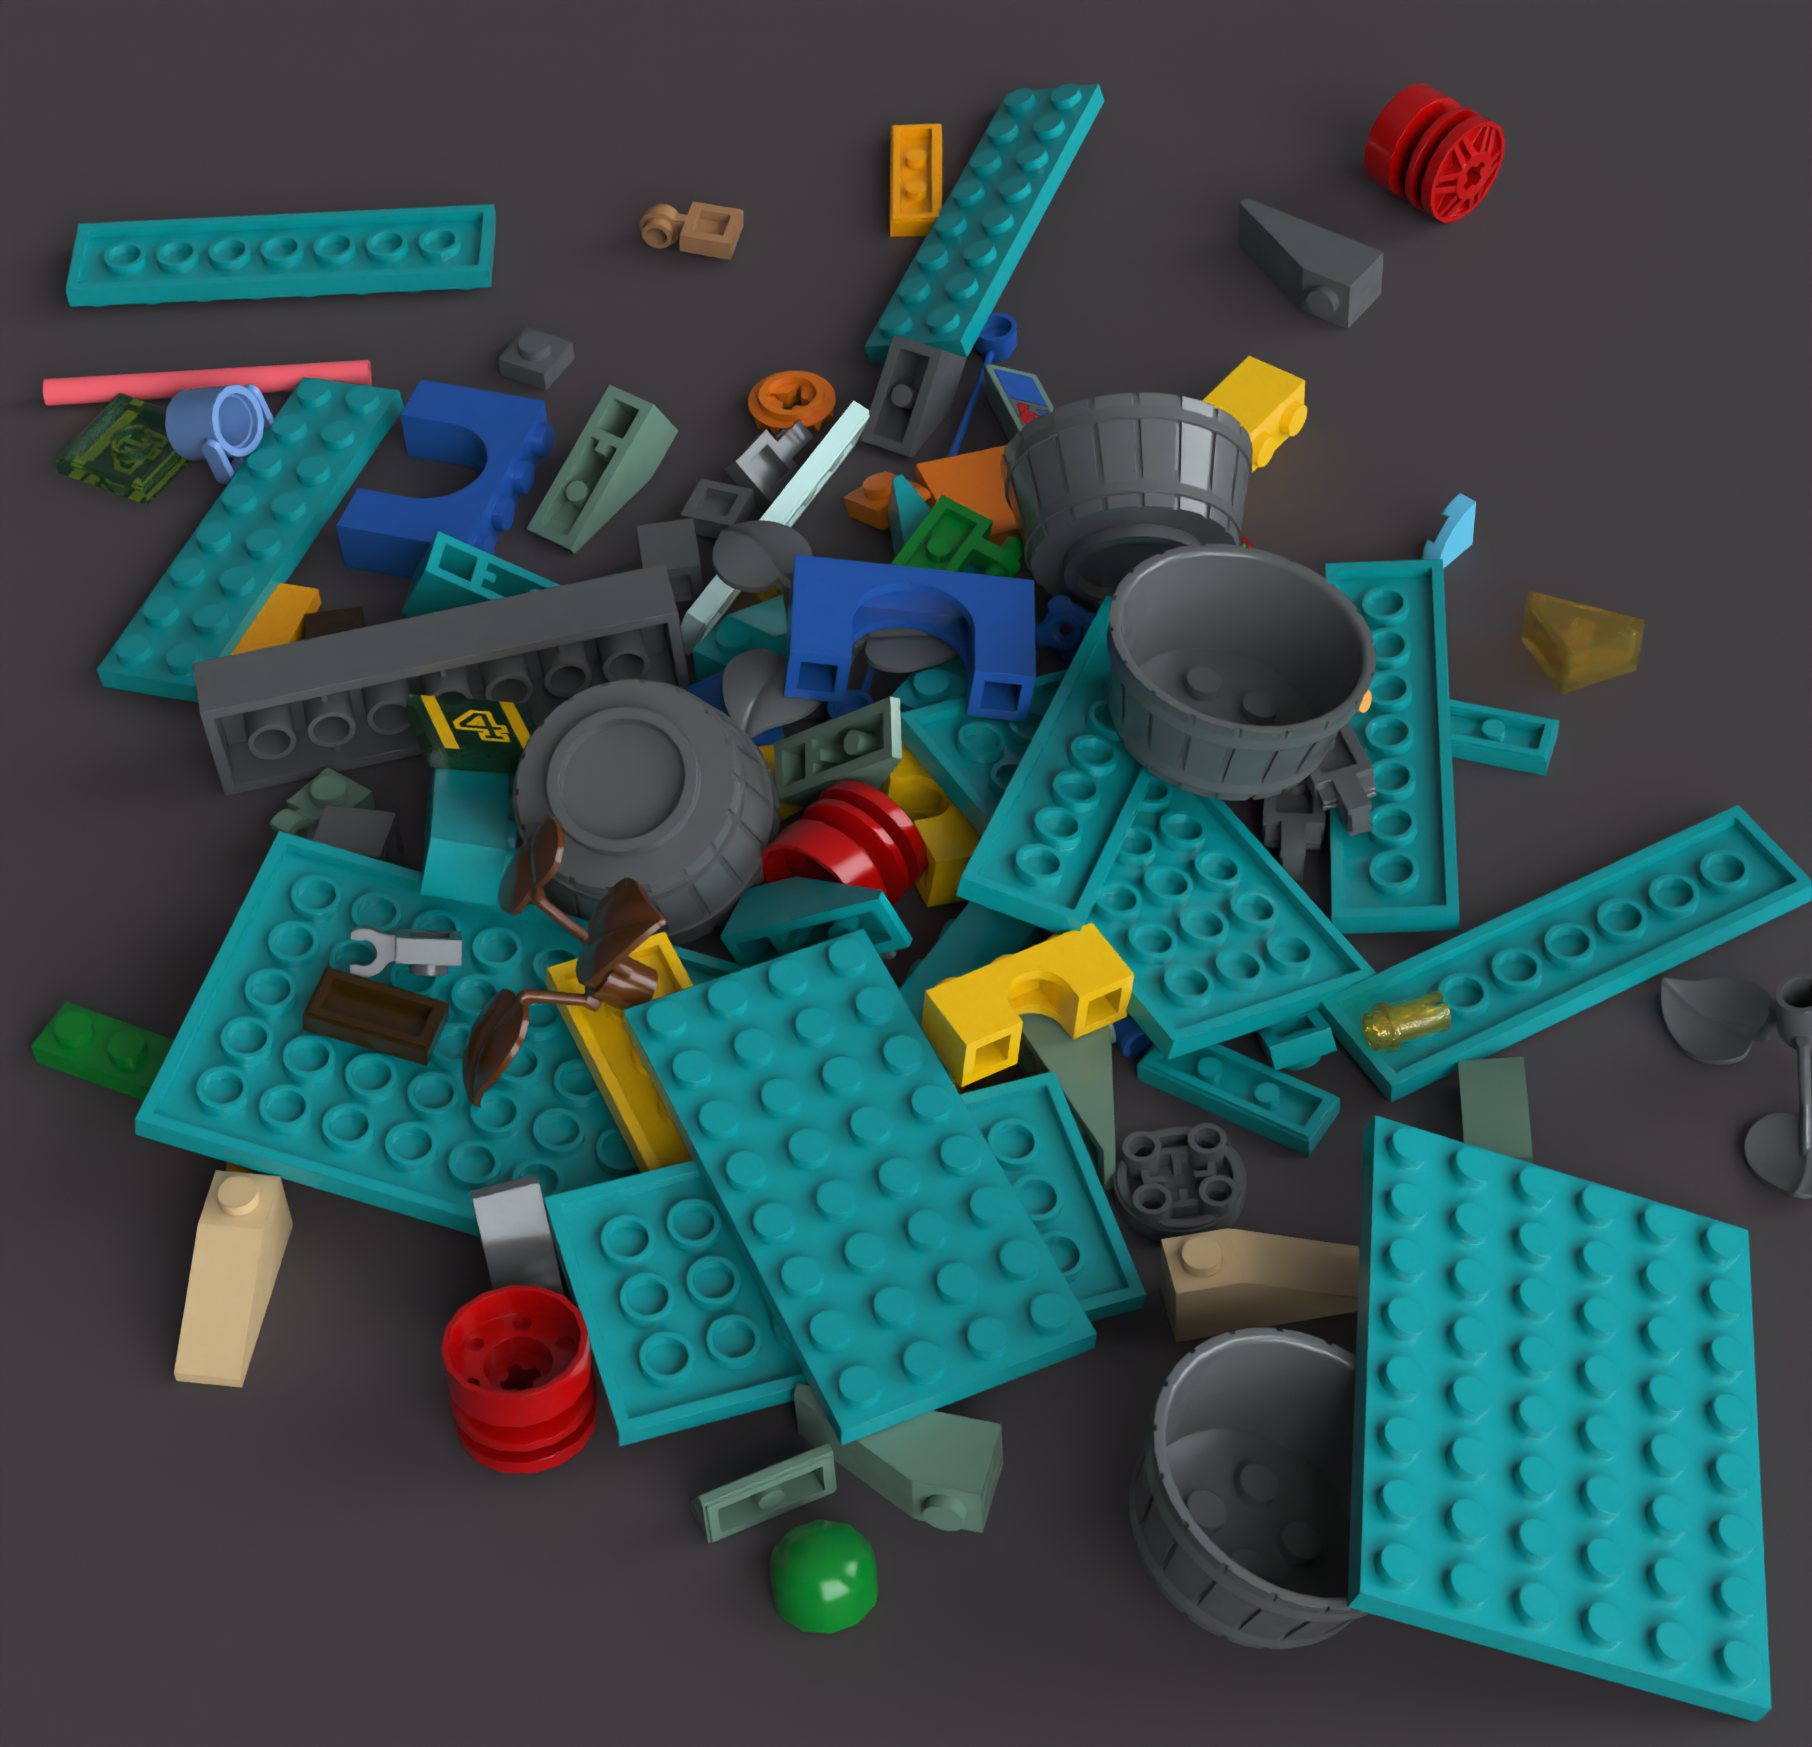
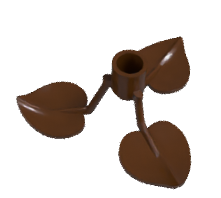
[462,814,667,1108]

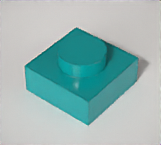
[1256,1008,1337,1071]

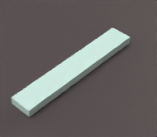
[680,401,870,655]

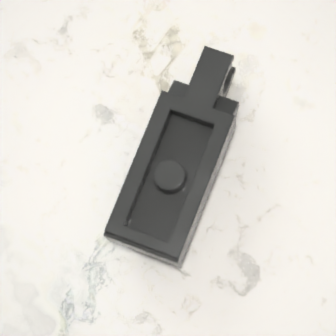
[1304,722,1376,837]
[1262,780,1325,881]

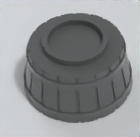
[1000,392,1253,609]
[1107,544,1376,801]
[513,679,780,946]
[1128,1327,1370,1649]

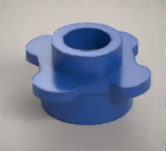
[1035,595,1096,664]

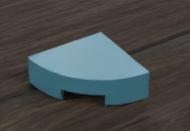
[1421,493,1476,569]

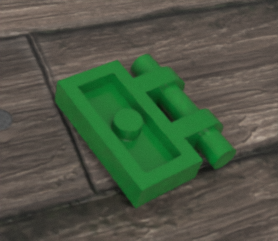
[890,495,1024,578]

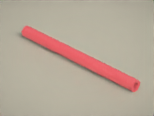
[43,360,372,406]

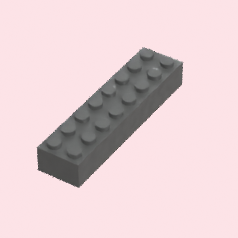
[193,564,690,796]

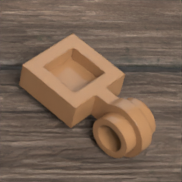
[639,201,744,260]

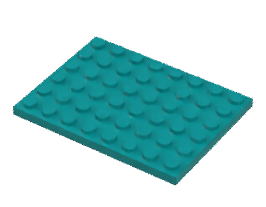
[135,831,748,1260]
[1347,1115,1772,1722]

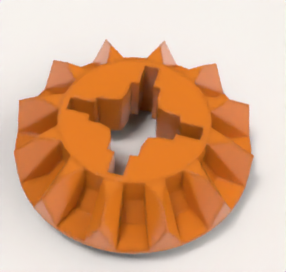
[748,371,836,436]

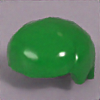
[769,1519,878,1634]

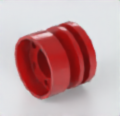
[1364,83,1506,223]
[761,779,928,905]
[440,1285,599,1474]

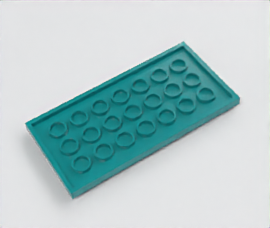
[901,669,1377,1060]
[623,928,1097,1446]
[543,1071,1146,1447]

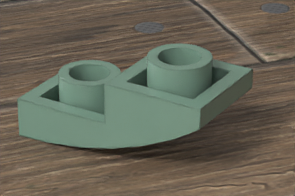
[1458,1057,1533,1164]

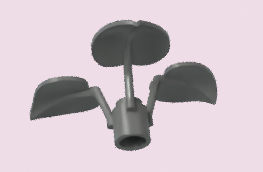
[712,520,959,738]
[1661,973,1812,1199]

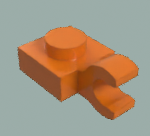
[843,471,931,531]

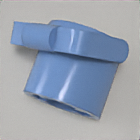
[165,384,275,485]

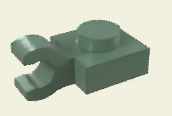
[269,767,375,839]

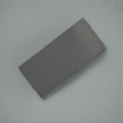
[470,1175,564,1295]

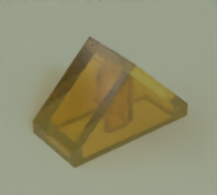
[1522,591,1645,695]

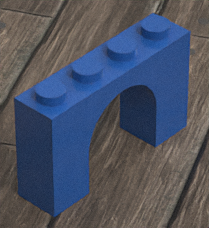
[336,379,554,579]
[783,554,1036,722]

